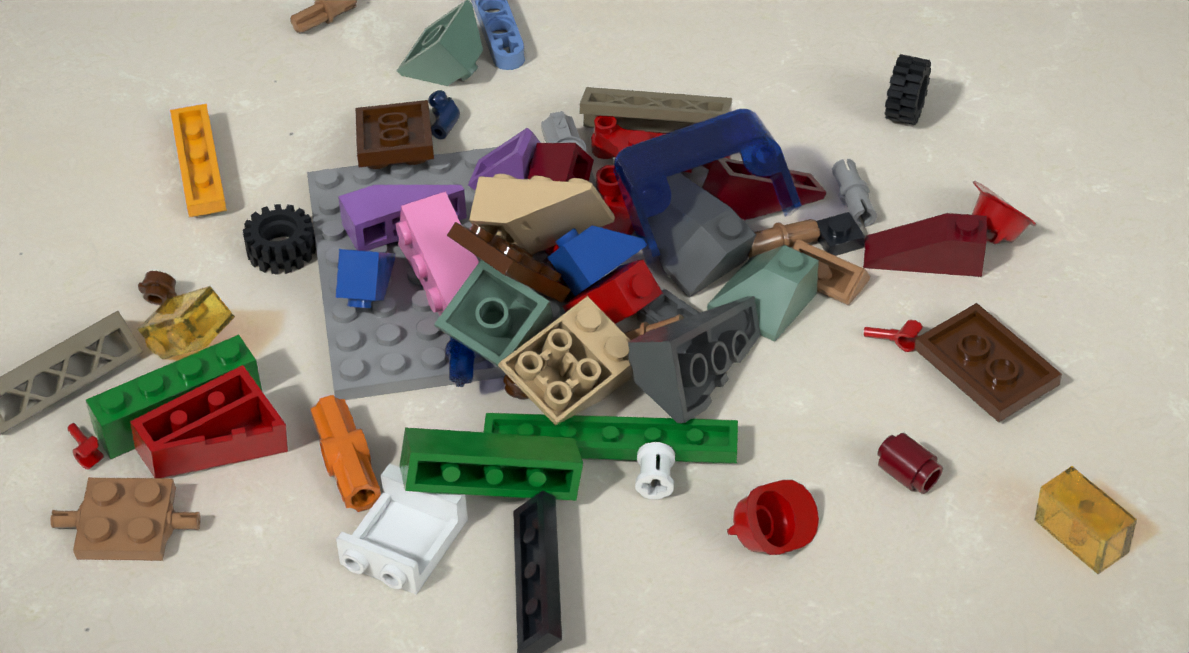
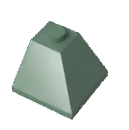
[397,0,483,86]
[707,245,819,342]
[434,260,553,369]

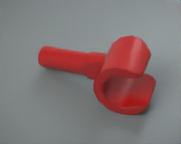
[864,320,923,352]
[67,423,104,470]

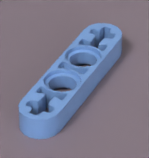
[471,0,525,70]

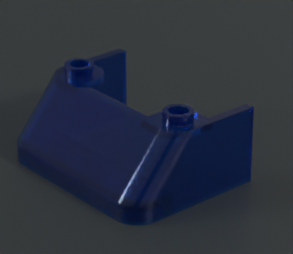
[613,109,802,265]

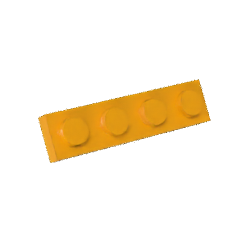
[170,104,227,217]

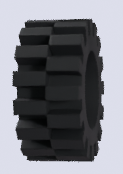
[885,54,931,125]
[243,204,316,274]

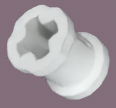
[635,442,675,500]

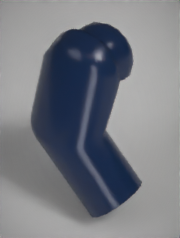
[428,90,460,140]

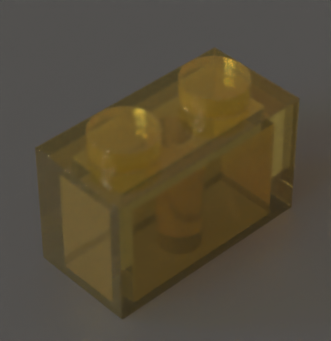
[137,286,235,360]
[1034,466,1137,574]

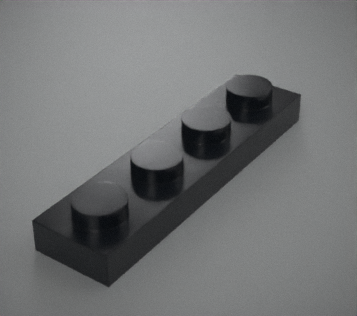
[513,490,562,653]

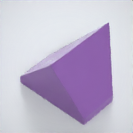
[468,128,541,190]

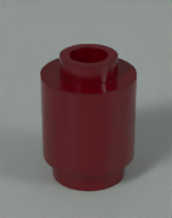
[877,433,943,494]

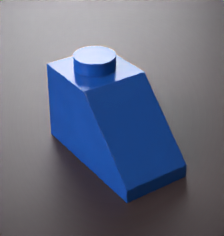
[547,225,647,296]
[336,249,395,308]

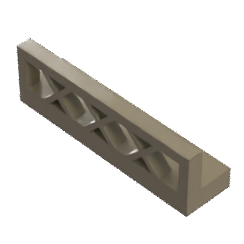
[579,87,732,138]
[0,311,143,434]

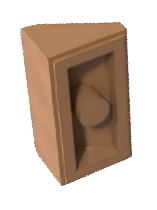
[793,239,870,306]

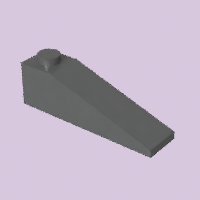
[618,151,756,298]
[628,296,761,423]

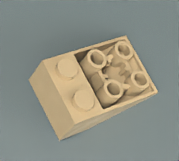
[469,174,615,254]
[498,296,633,426]

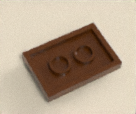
[355,100,434,169]
[447,222,571,303]
[915,303,1062,423]

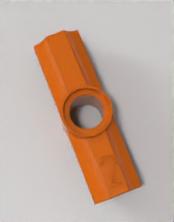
[311,395,381,512]

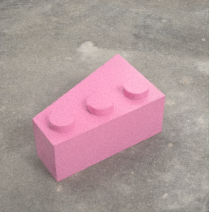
[396,191,479,316]

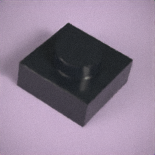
[816,212,865,256]

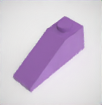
[338,185,467,251]

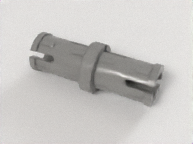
[832,159,877,227]

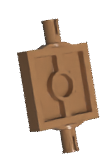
[50,477,201,561]

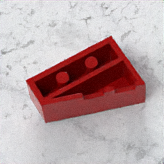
[130,365,288,478]

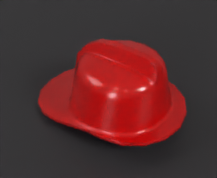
[972,181,1036,244]
[727,480,819,555]

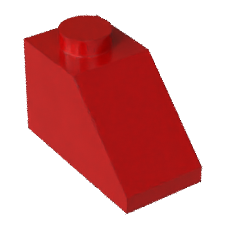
[562,259,663,324]

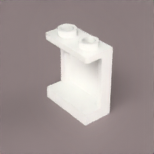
[336,463,468,595]

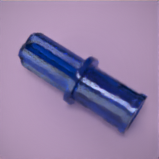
[445,336,477,387]

